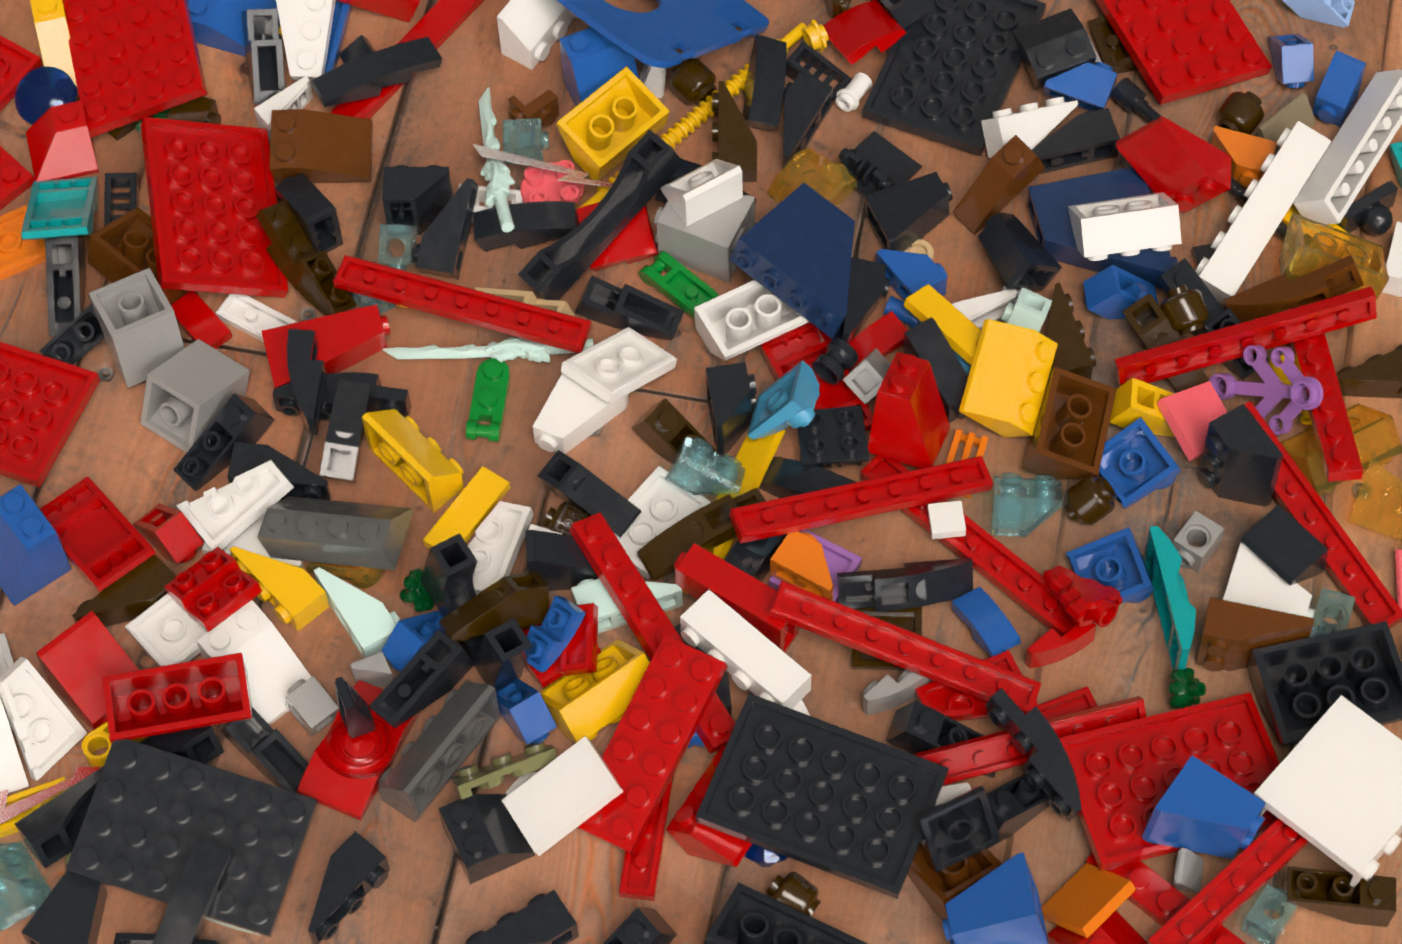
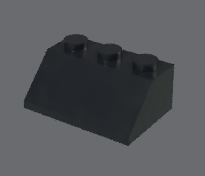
[1199,404,1283,507]

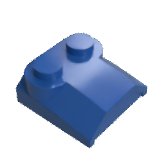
[1098,417,1181,509]
[1066,527,1155,604]

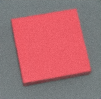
[1156,381,1227,461]

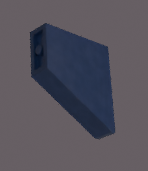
[1026,167,1178,290]
[729,183,855,339]

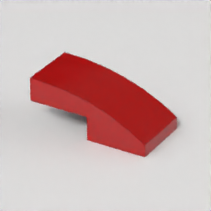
[848,311,908,371]
[1025,623,1096,668]

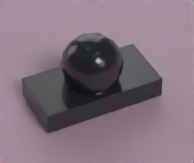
[1337,181,1398,236]

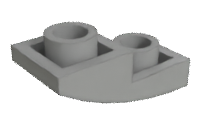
[862,670,931,715]

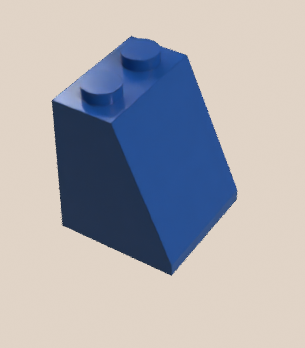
[559,27,639,106]
[0,484,72,606]
[1141,755,1266,859]
[942,852,1049,944]

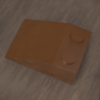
[270,109,373,184]
[1196,597,1314,671]
[907,842,1002,920]

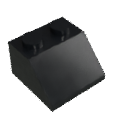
[1012,8,1097,89]
[706,362,757,457]
[438,794,535,884]

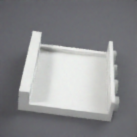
[1254,695,1402,887]

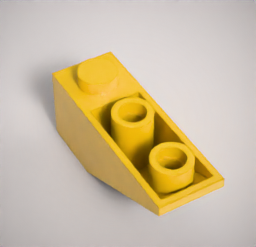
[229,546,330,631]

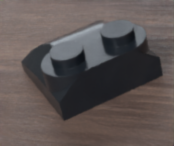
[918,786,1001,872]

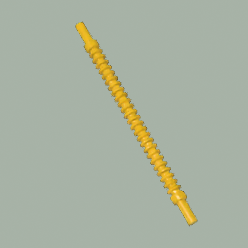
[579,22,807,208]

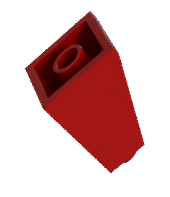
[868,352,950,469]
[36,611,139,731]

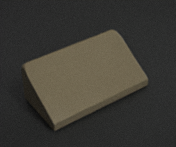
[1257,92,1315,156]

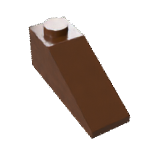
[953,135,1045,235]

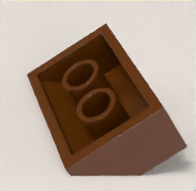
[87,207,187,305]
[1022,367,1117,480]

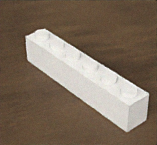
[1293,69,1402,226]
[1195,121,1331,306]

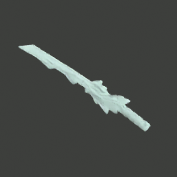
[478,87,515,232]
[382,337,594,363]

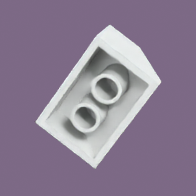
[497,0,579,70]
[1068,192,1182,261]
[694,280,809,361]

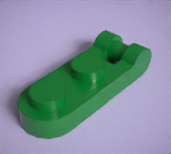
[638,251,719,319]
[466,358,510,442]

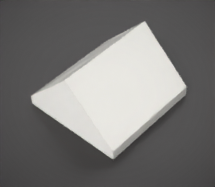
[661,159,743,226]

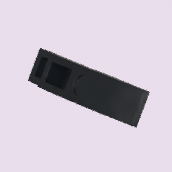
[1157,258,1269,380]
[273,372,411,421]
[837,558,973,612]
[985,688,1082,822]

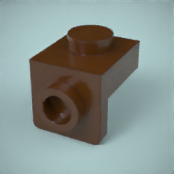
[508,89,559,135]

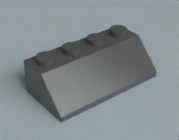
[257,496,414,570]
[378,681,501,823]

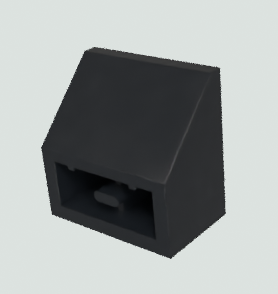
[382,165,453,235]

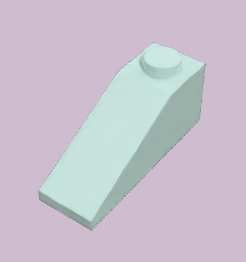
[313,567,400,658]
[571,579,683,634]

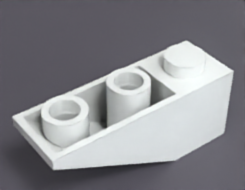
[981,96,1078,158]

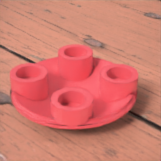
[520,160,584,204]

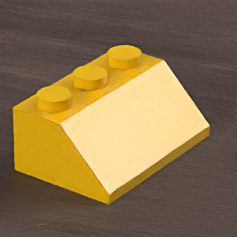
[556,66,670,181]
[959,319,1058,438]
[362,409,464,513]
[540,639,650,743]

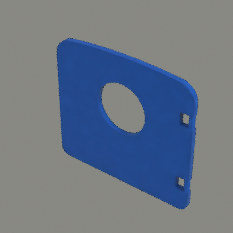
[557,0,769,68]

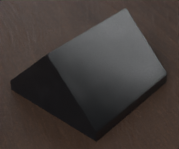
[1240,505,1328,586]

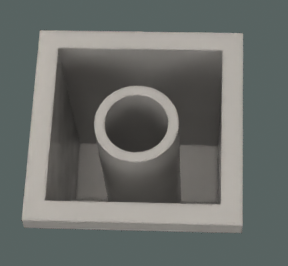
[654,195,755,283]
[88,268,184,388]
[140,339,250,453]

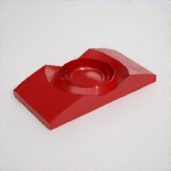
[760,322,873,431]
[40,476,156,592]
[297,680,421,821]

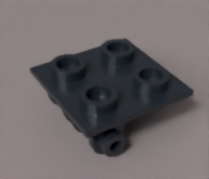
[832,131,922,196]
[797,405,870,469]

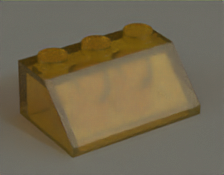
[1279,213,1389,301]
[1281,403,1402,495]

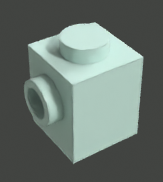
[1001,287,1052,332]

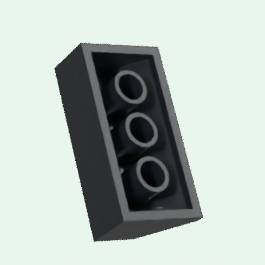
[705,882,868,944]

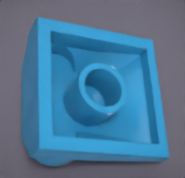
[747,360,820,440]

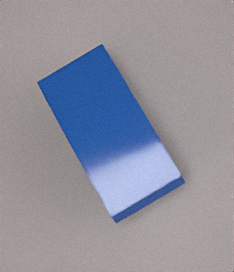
[951,587,1021,657]
[526,596,586,672]

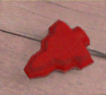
[1043,565,1122,628]

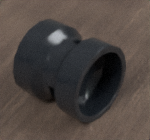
[812,338,858,385]

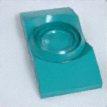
[21,176,98,240]
[1143,526,1196,671]

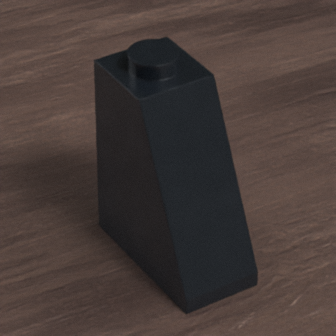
[864,172,953,252]
[274,173,343,253]
[978,212,1062,291]
[903,317,968,423]
[526,530,599,591]
[21,871,108,944]

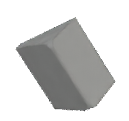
[350,652,393,687]
[1172,848,1204,893]

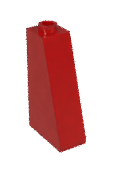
[261,304,391,389]
[674,543,799,653]

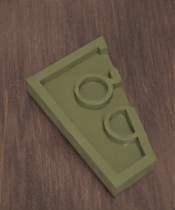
[451,741,557,800]

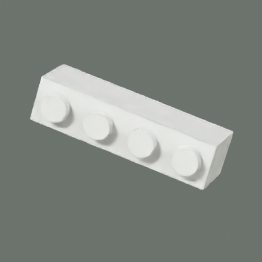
[680,590,811,709]

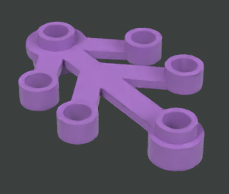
[1209,345,1323,435]

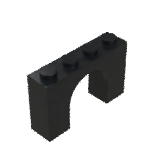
[421,533,533,690]

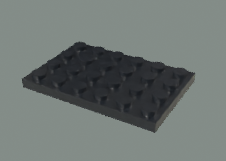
[862,0,1046,156]
[696,693,949,899]
[65,739,318,938]

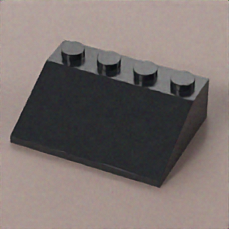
[1247,621,1402,747]

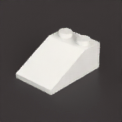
[196,600,311,725]

